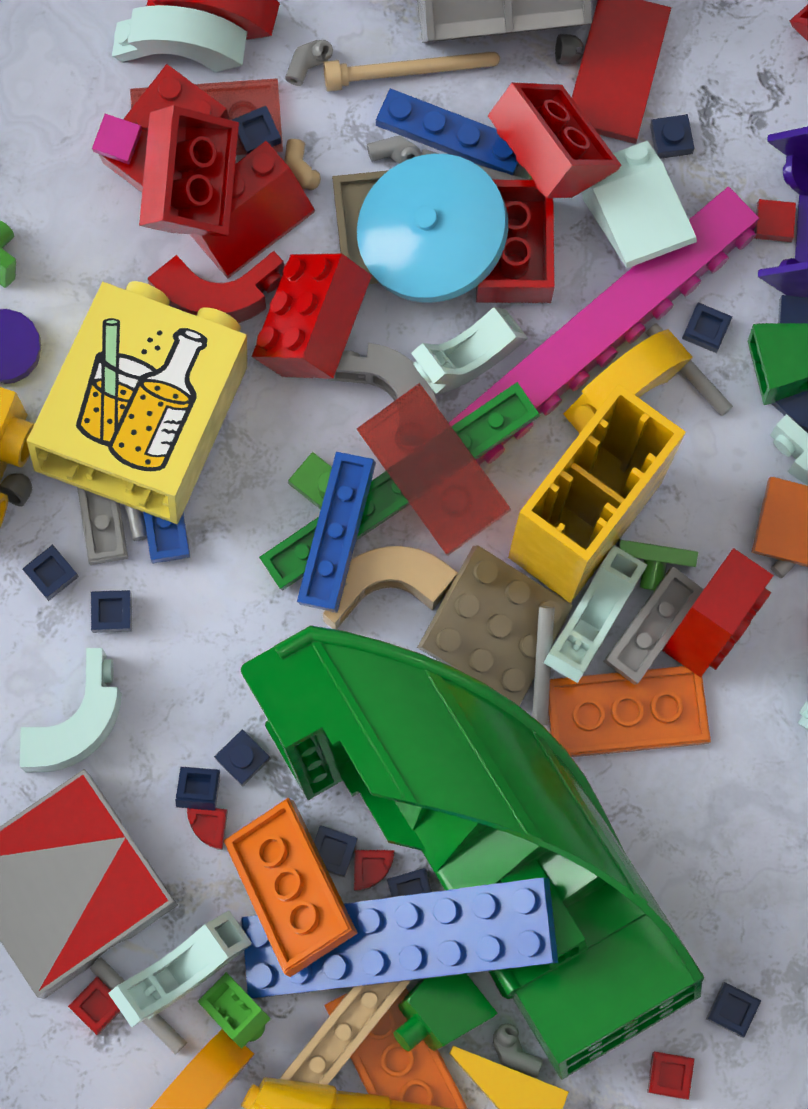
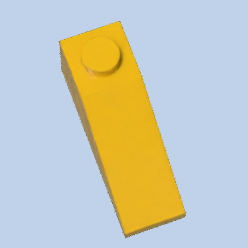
[449,1046,569,1109]

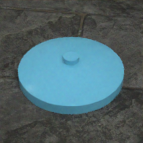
[357,154,508,303]

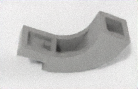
[328,343,438,447]

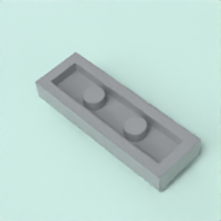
[603,567,704,685]

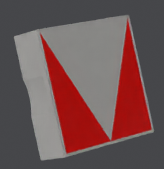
[0,769,178,999]

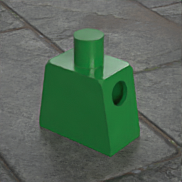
[747,323,808,405]
[393,974,498,1052]

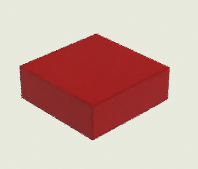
[754,199,796,242]
[68,977,121,1035]
[647,1051,695,1100]

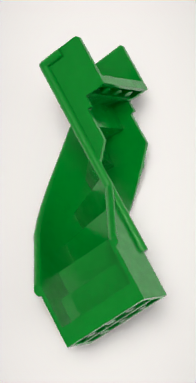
[241,625,704,1080]

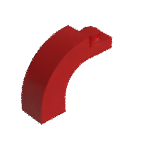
[146,0,280,40]
[147,251,284,323]

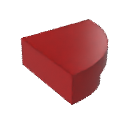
[187,808,228,850]
[354,850,395,891]

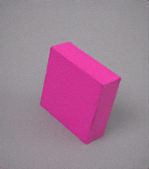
[92,113,142,164]

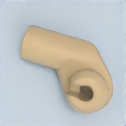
[284,139,321,190]

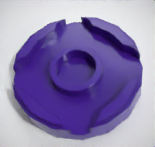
[0,309,41,384]

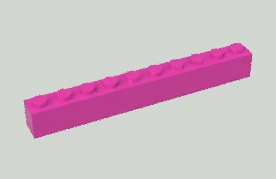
[447,186,759,468]

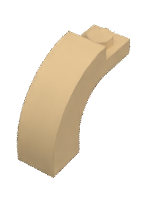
[323,546,458,630]

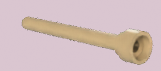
[323,52,500,92]

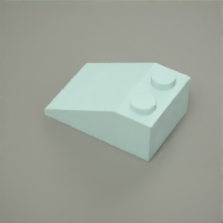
[582,141,697,268]

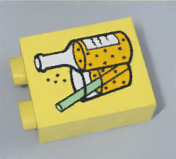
[27,281,247,525]

